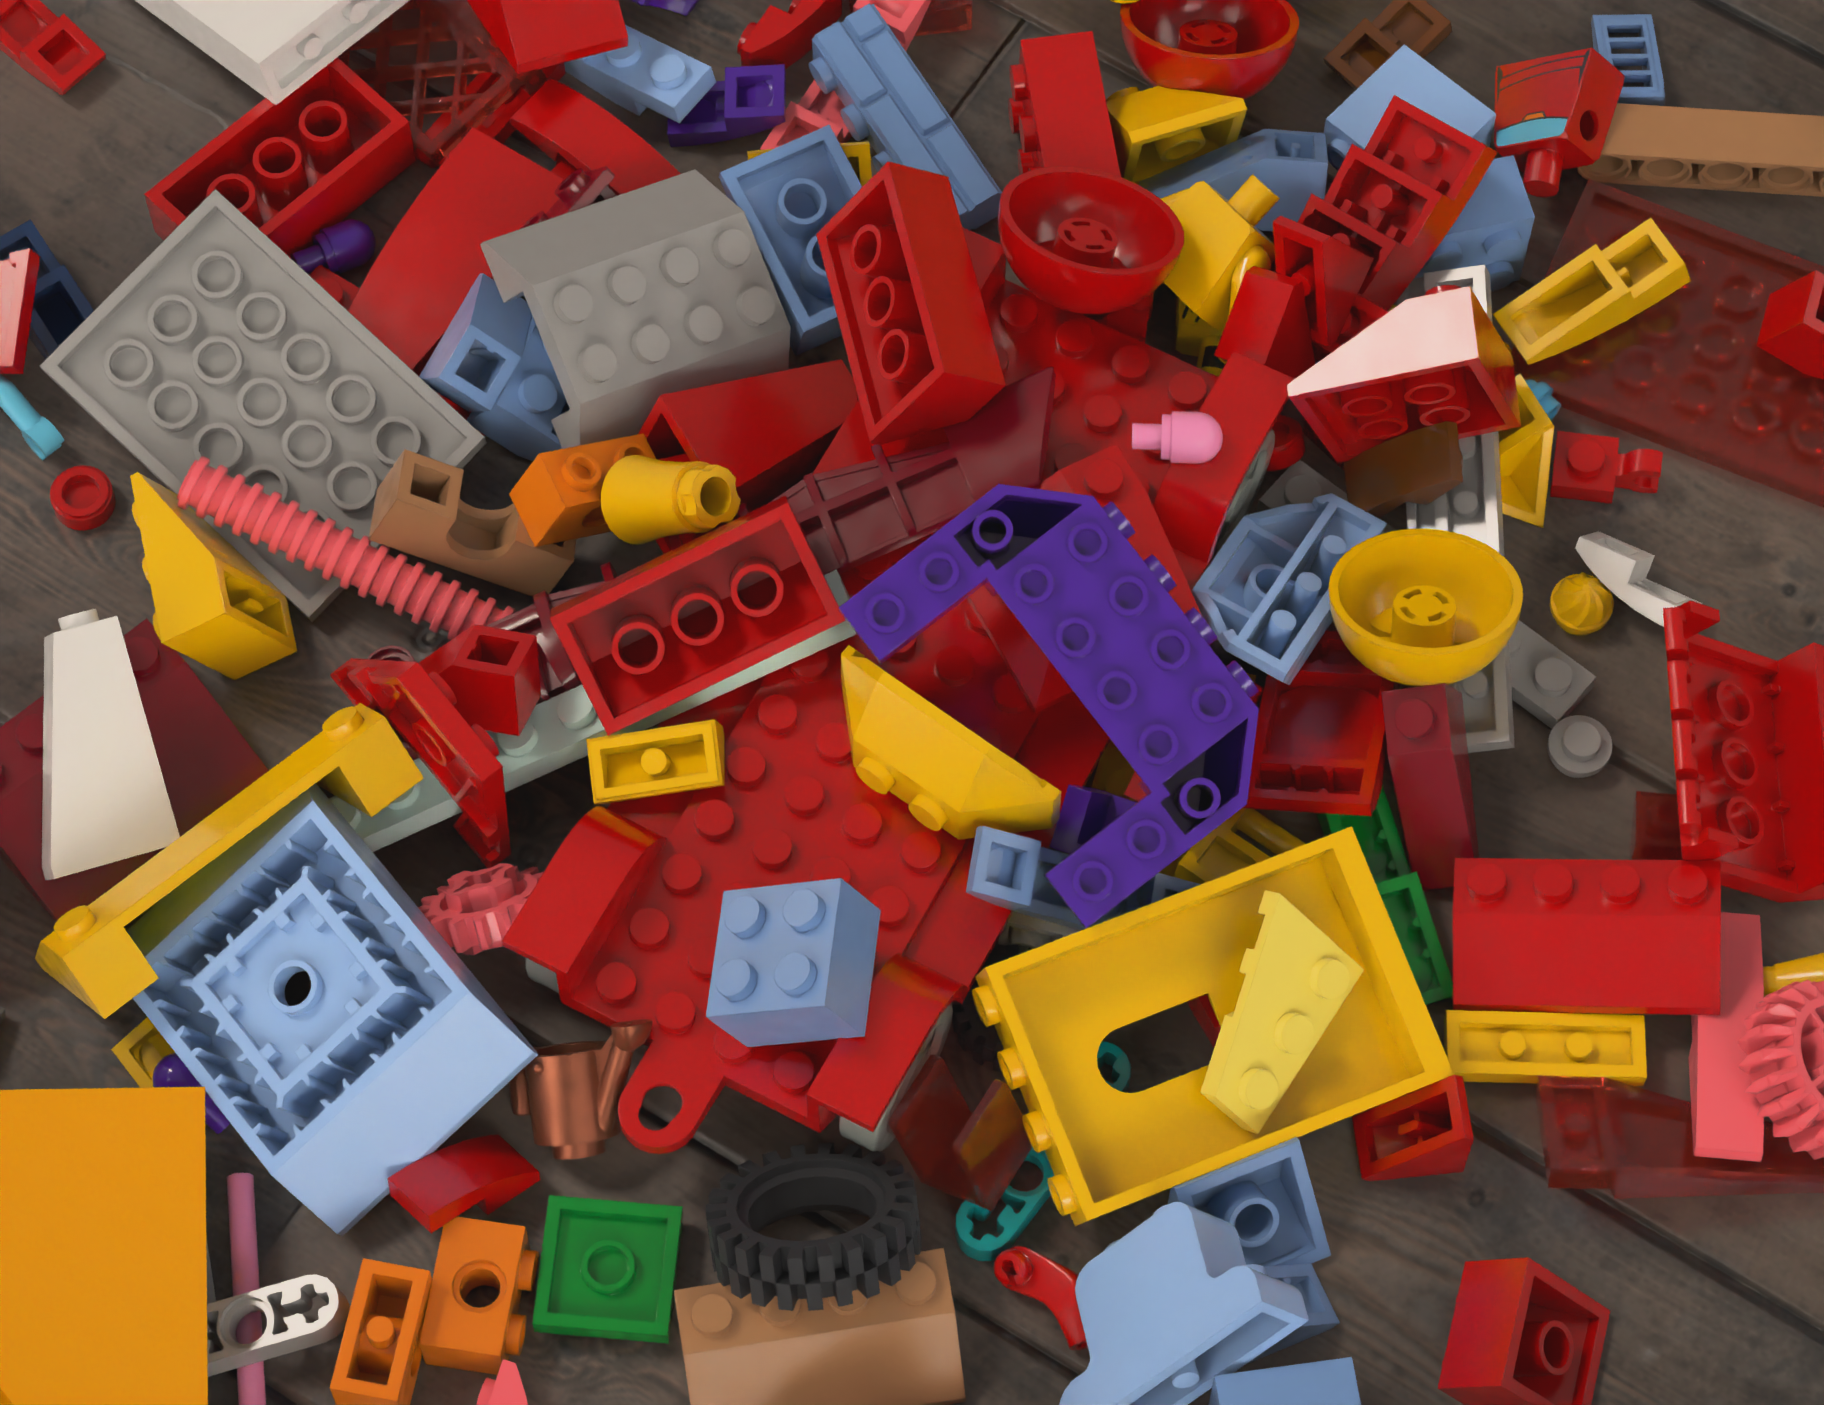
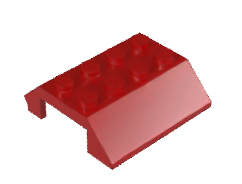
[1663,600,1824,903]

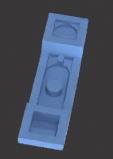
[966,826,1201,930]

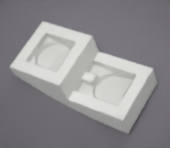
[1575,531,1702,627]

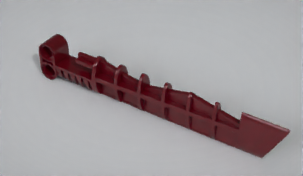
[367,367,1056,761]

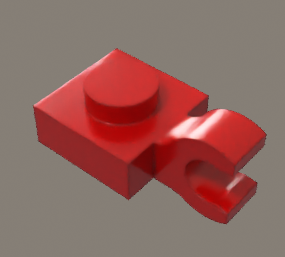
[1550,431,1663,504]

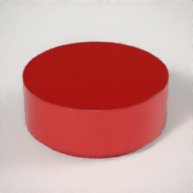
[1267,415,1305,471]
[50,465,116,531]

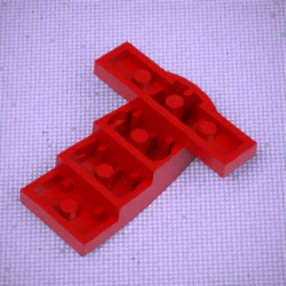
[1270,95,1498,361]
[309,127,564,436]

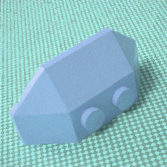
[1191,493,1387,685]

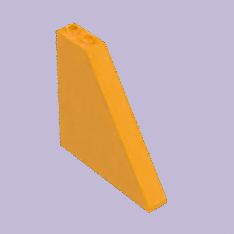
[0,1087,208,1405]

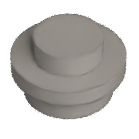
[1547,715,1612,778]

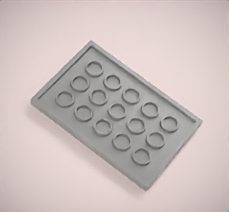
[40,189,487,622]

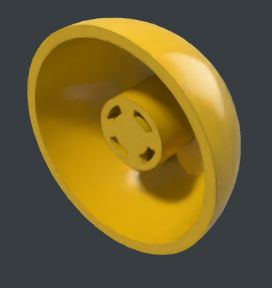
[1329,529,1523,687]

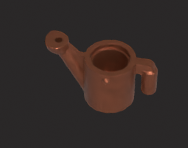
[509,1019,653,1160]

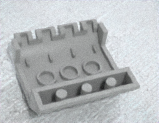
[480,169,790,449]

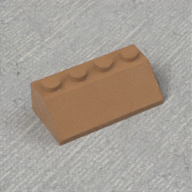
[674,1248,966,1405]

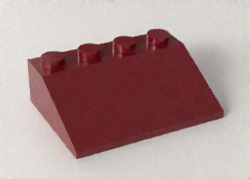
[0,618,269,922]

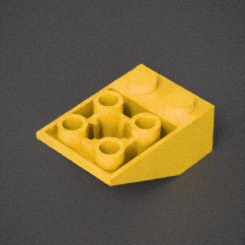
[130,472,297,680]

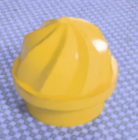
[1550,572,1614,636]

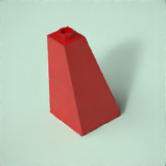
[638,359,857,554]

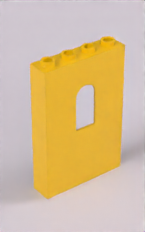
[972,826,1454,1226]

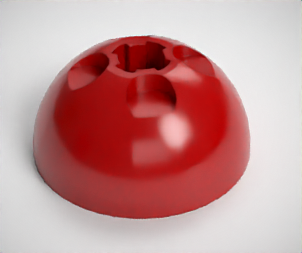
[1120,0,1299,100]
[998,166,1184,314]

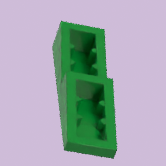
[1316,785,1453,1006]

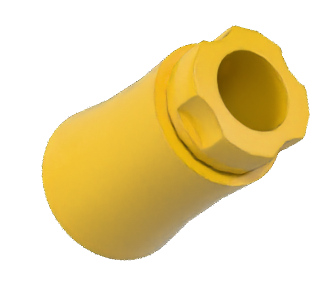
[601,455,741,544]

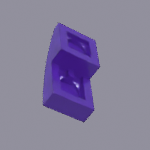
[667,64,786,147]

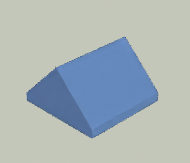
[1168,1137,1331,1267]

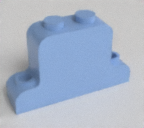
[1059,1202,1309,1405]

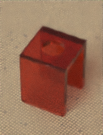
[889,1054,1032,1211]

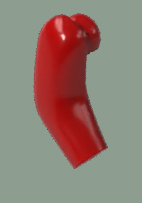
[994,1246,1088,1350]

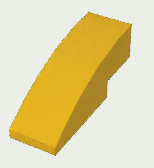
[1493,218,1691,365]

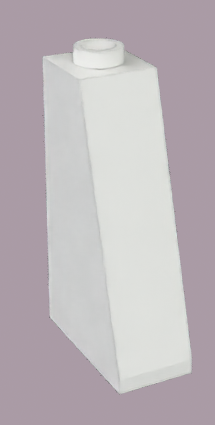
[42,609,180,880]

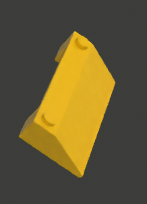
[35,703,424,1019]

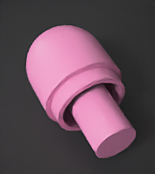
[1132,411,1223,464]

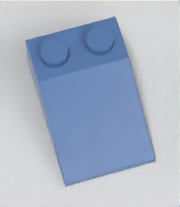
[719,125,862,356]

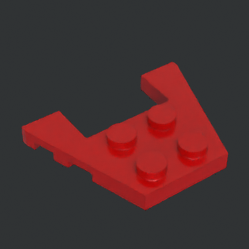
[330,658,511,868]

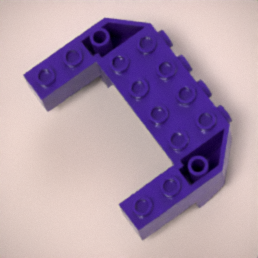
[838,484,1259,928]

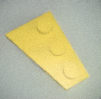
[1200,890,1364,1134]

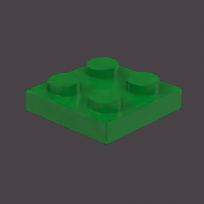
[532,1195,684,1344]

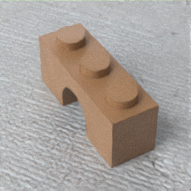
[368,449,577,597]

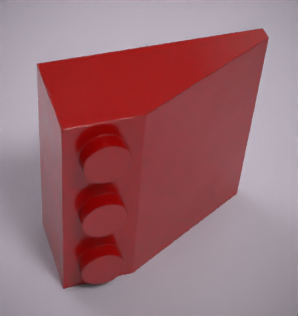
[1287,285,1521,463]

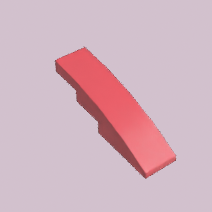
[1688,912,1764,1162]

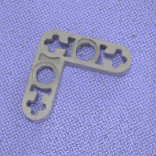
[206,1236,350,1377]

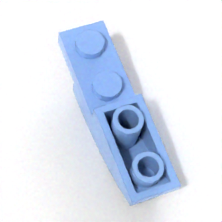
[564,25,716,123]

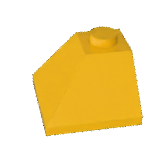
[1106,86,1247,185]

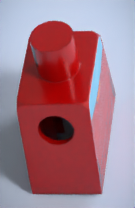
[1494,48,1625,197]

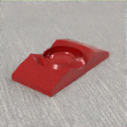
[1243,631,1400,816]

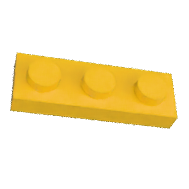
[1443,1010,1647,1086]

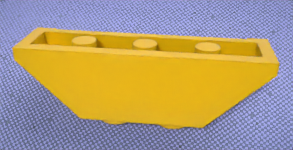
[841,645,1062,840]

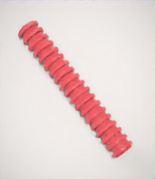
[177,456,515,641]

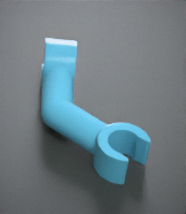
[0,374,65,461]

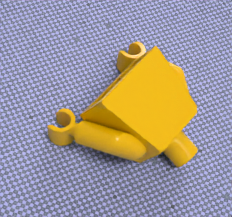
[1160,174,1280,364]

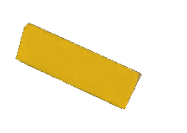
[586,719,724,805]

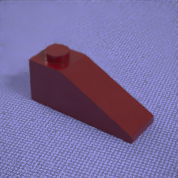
[1381,683,1479,892]

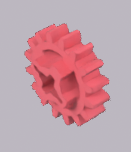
[418,863,544,955]

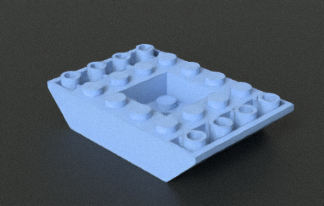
[127,783,539,1236]

